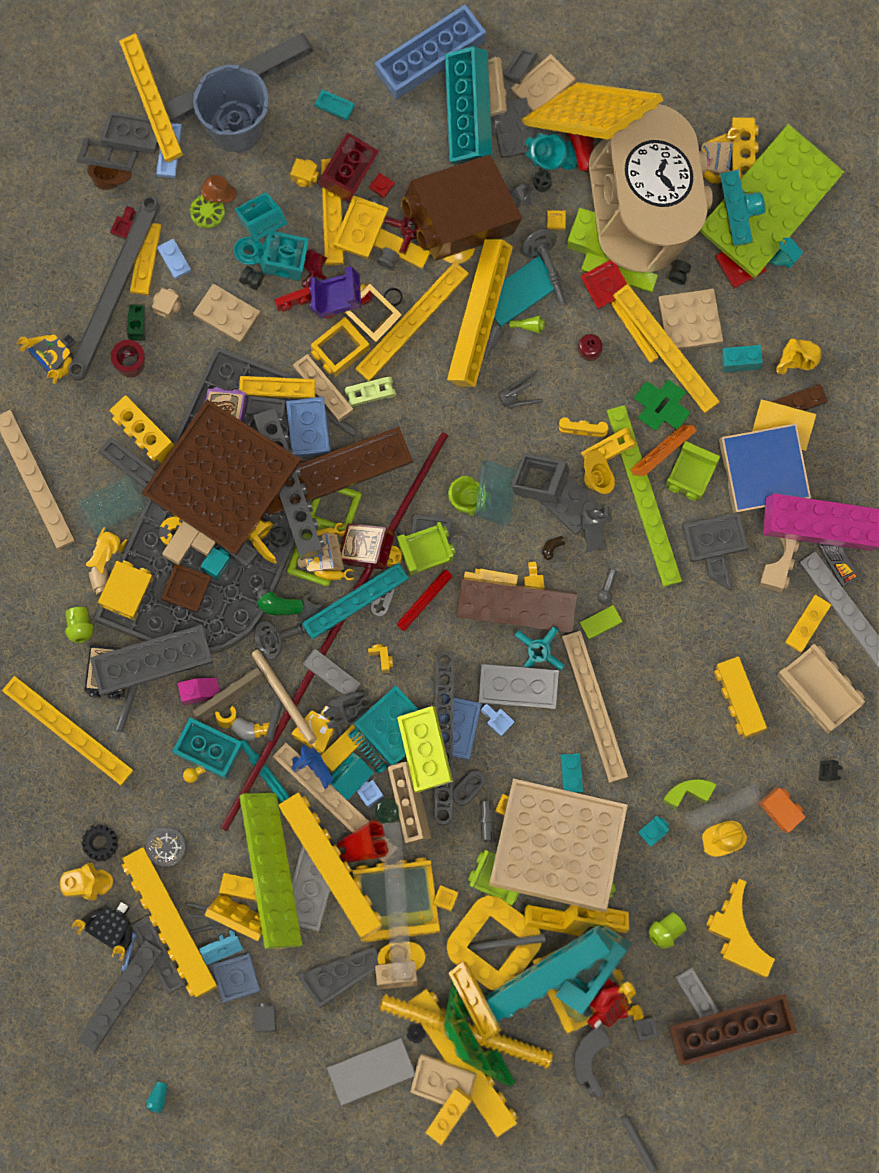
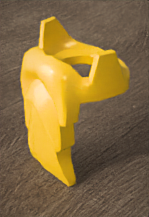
[249,520,277,564]
[86,527,128,574]

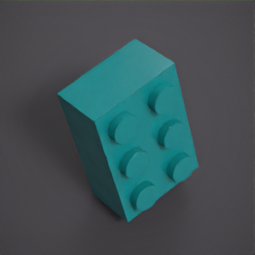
[172,717,243,781]

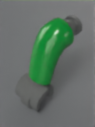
[253,584,323,621]

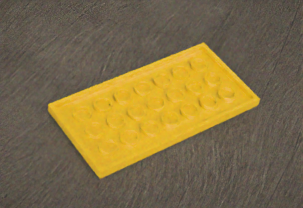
[521,82,664,140]

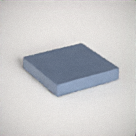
[212,953,261,1003]

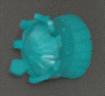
[525,133,567,170]

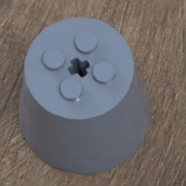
[193,65,269,152]

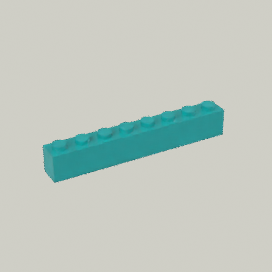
[484,925,613,1024]

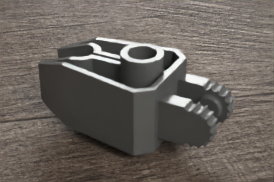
[323,692,371,729]

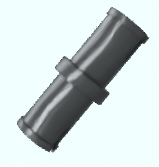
[480,801,495,842]

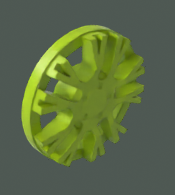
[190,195,225,229]

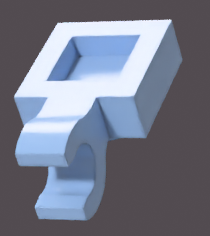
[481,704,515,736]

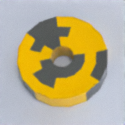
[159,517,183,546]

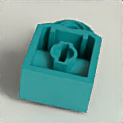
[234,231,309,281]

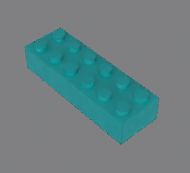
[445,46,493,165]

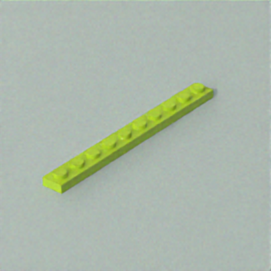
[606,405,682,588]

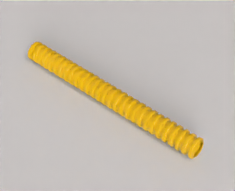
[379,994,553,1069]

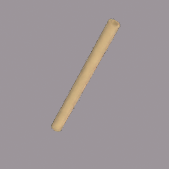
[251,649,317,744]

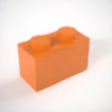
[758,788,805,833]

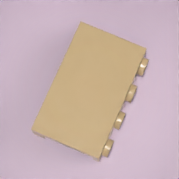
[777,644,865,734]

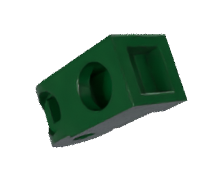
[127,305,146,341]

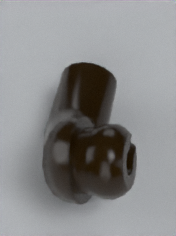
[542,536,565,560]

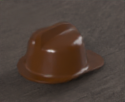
[87,164,132,190]

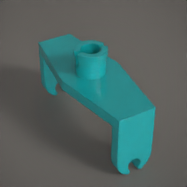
[768,237,804,268]

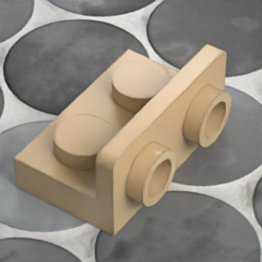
[375,961,418,990]

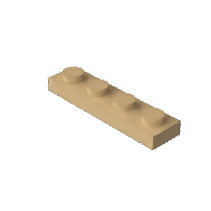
[293,354,354,423]

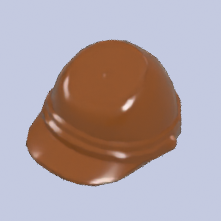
[201,175,237,203]

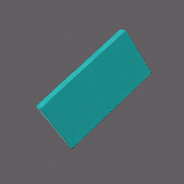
[494,256,561,327]

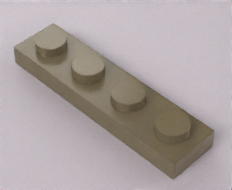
[193,668,265,724]

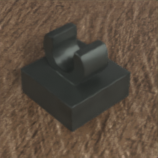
[819,760,842,782]

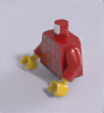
[587,979,644,1029]

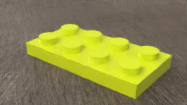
[397,706,453,793]

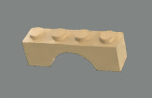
[759,538,800,593]

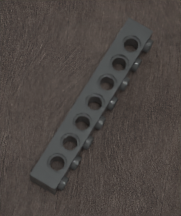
[253,408,325,560]

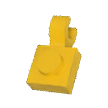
[524,562,545,588]

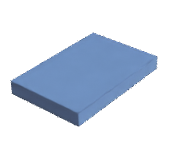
[286,397,330,457]
[439,695,482,760]

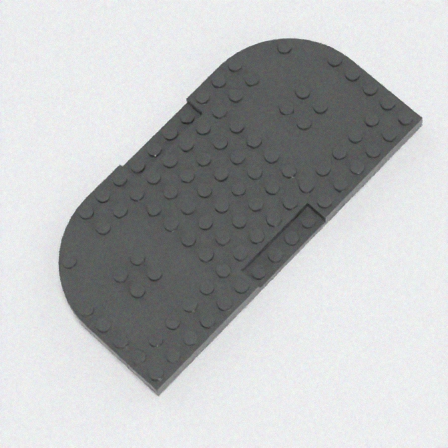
[95,347,333,654]

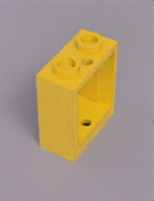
[345,282,402,342]
[310,317,370,377]

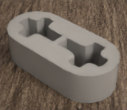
[371,589,395,618]

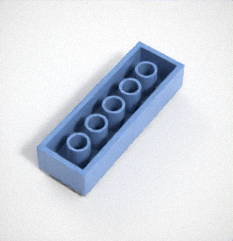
[375,5,486,100]

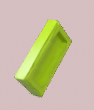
[579,605,623,640]

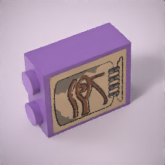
[206,388,247,422]

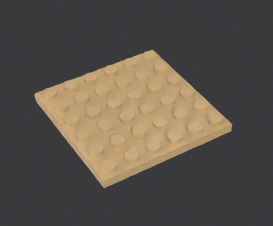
[489,779,628,913]

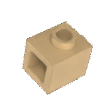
[152,288,181,320]

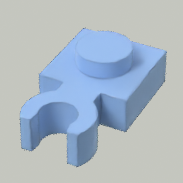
[357,779,384,808]

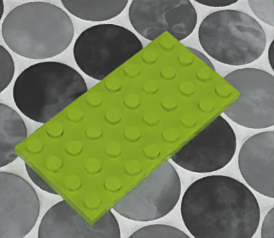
[699,124,844,278]

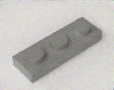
[302,649,361,695]

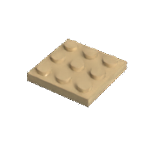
[658,289,723,350]

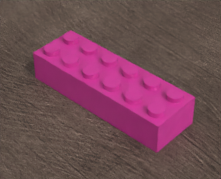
[763,494,879,551]

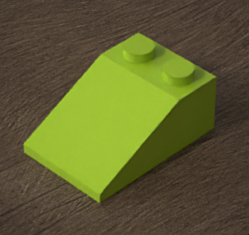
[567,208,610,260]

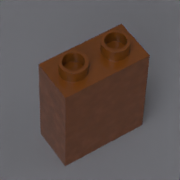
[401,154,522,261]

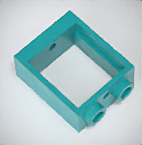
[234,192,288,241]

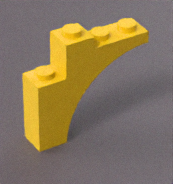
[706,878,775,979]

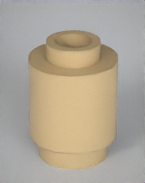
[88,567,109,595]

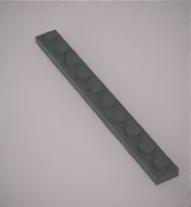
[99,437,258,568]

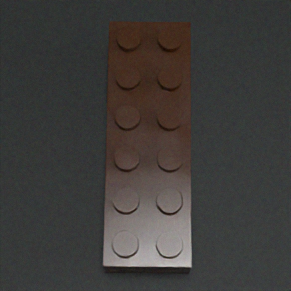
[457,577,577,633]
[668,994,797,1066]

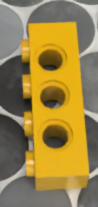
[731,118,758,180]
[109,395,175,464]

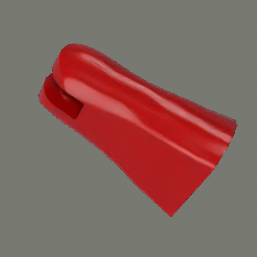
[567,133,594,172]
[337,820,389,863]

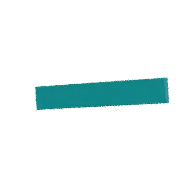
[302,563,409,640]

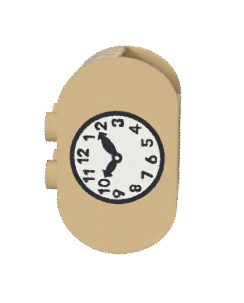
[589,104,712,273]

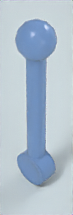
[122,932,137,972]

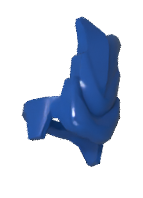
[292,745,333,789]

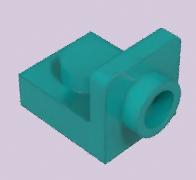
[638,816,669,848]

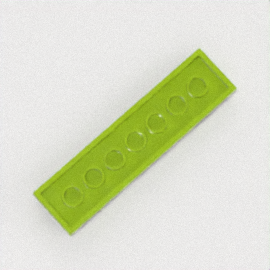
[240,793,302,949]

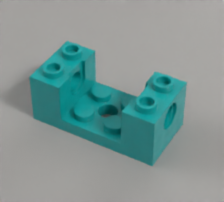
[556,925,632,1015]

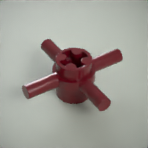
[384,216,419,255]

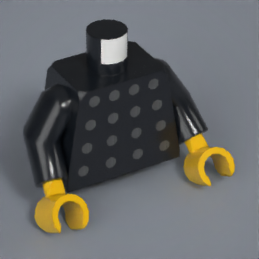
[71,902,133,960]

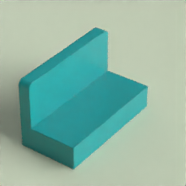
[329,752,374,800]

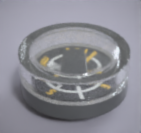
[146,827,187,868]

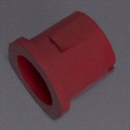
[111,340,145,377]

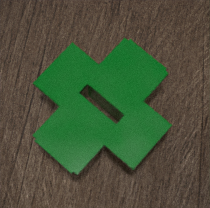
[634,379,690,431]

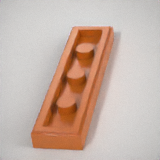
[631,424,697,476]

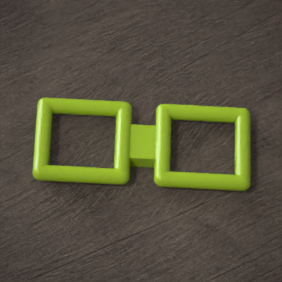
[287,488,362,586]

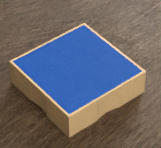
[719,423,811,513]

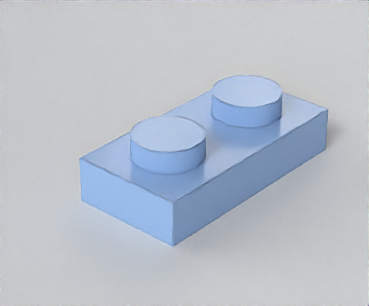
[157,239,191,280]

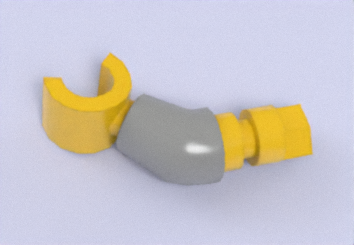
[215,706,279,741]

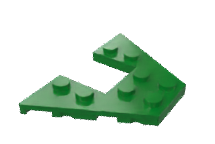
[444,981,516,1087]

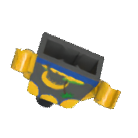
[16,334,76,384]

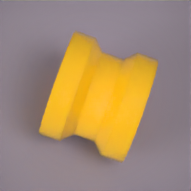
[387,546,402,567]

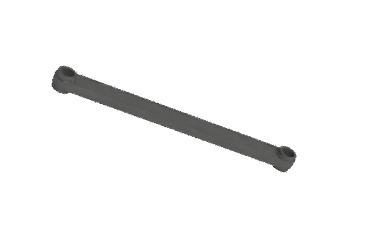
[69,196,159,381]

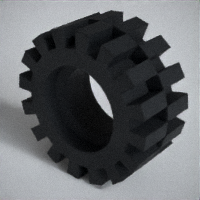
[81,825,118,862]

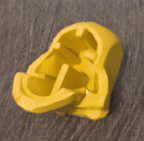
[776,339,822,375]
[60,862,113,901]

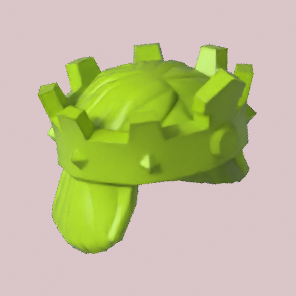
[448,476,491,516]

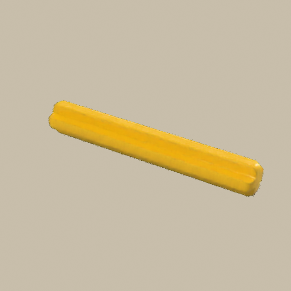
[611,300,659,363]

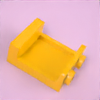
[98,560,154,621]

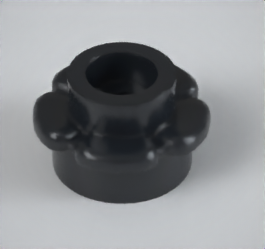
[407,1024,426,1043]

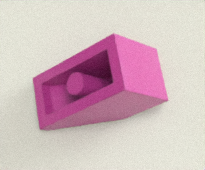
[178,678,220,706]

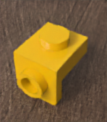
[368,644,393,674]

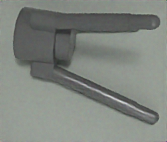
[499,371,542,409]
[185,902,224,935]

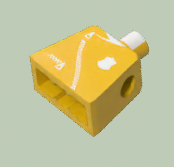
[292,706,335,754]

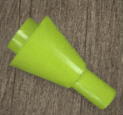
[510,315,545,334]

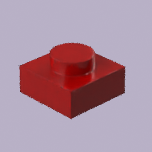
[369,173,395,199]

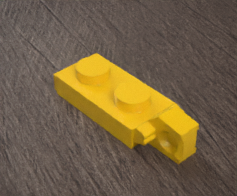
[464,568,518,584]

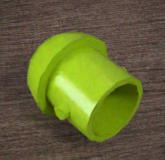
[64,607,94,643]
[649,912,687,949]

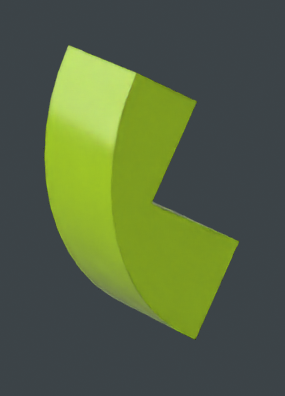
[663,780,717,810]

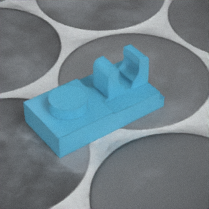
[200,930,243,965]

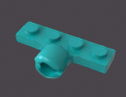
[720,170,765,247]

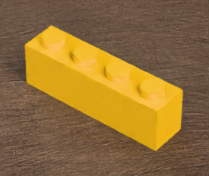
[714,656,767,739]

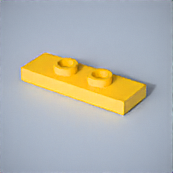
[785,595,831,653]
[426,1087,473,1145]

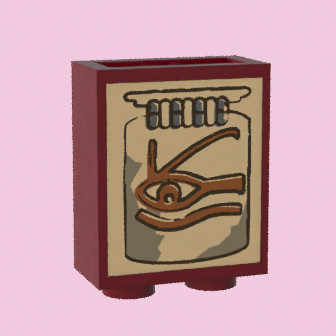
[340,524,395,570]

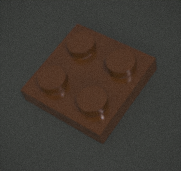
[161,563,212,613]

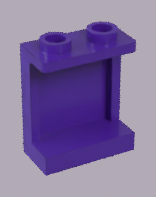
[309,266,361,318]

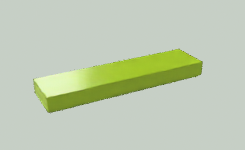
[581,252,658,294]

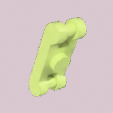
[345,377,396,407]

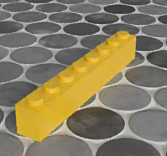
[447,239,513,387]
[278,793,383,940]
[122,847,218,999]
[407,989,518,1138]

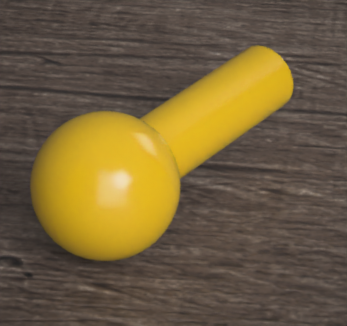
[183,767,206,783]

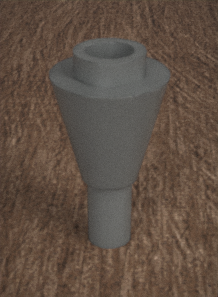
[484,324,504,359]

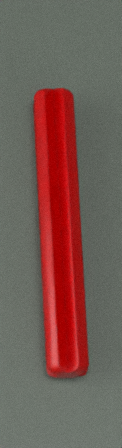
[397,570,452,631]

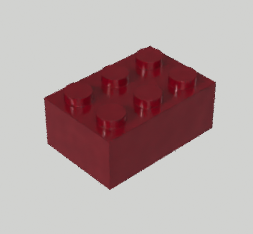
[317,132,379,203]

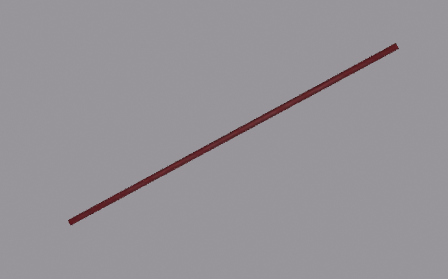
[220,432,448,832]

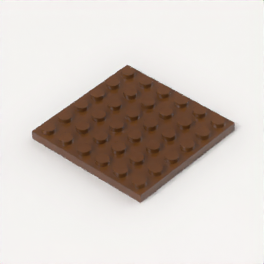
[142,399,302,556]

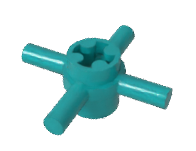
[515,626,565,671]

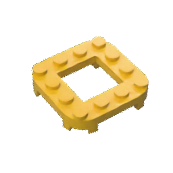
[447,895,541,991]

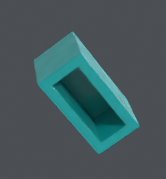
[721,345,763,373]

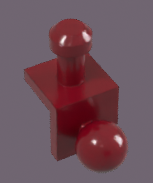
[302,249,327,288]

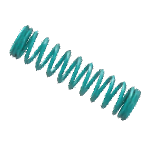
[348,728,388,774]

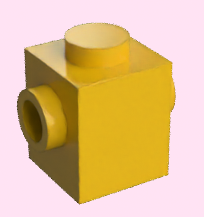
[290,158,320,188]

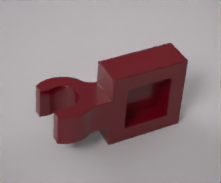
[110,206,136,240]

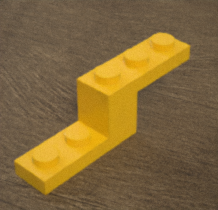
[525,905,629,936]

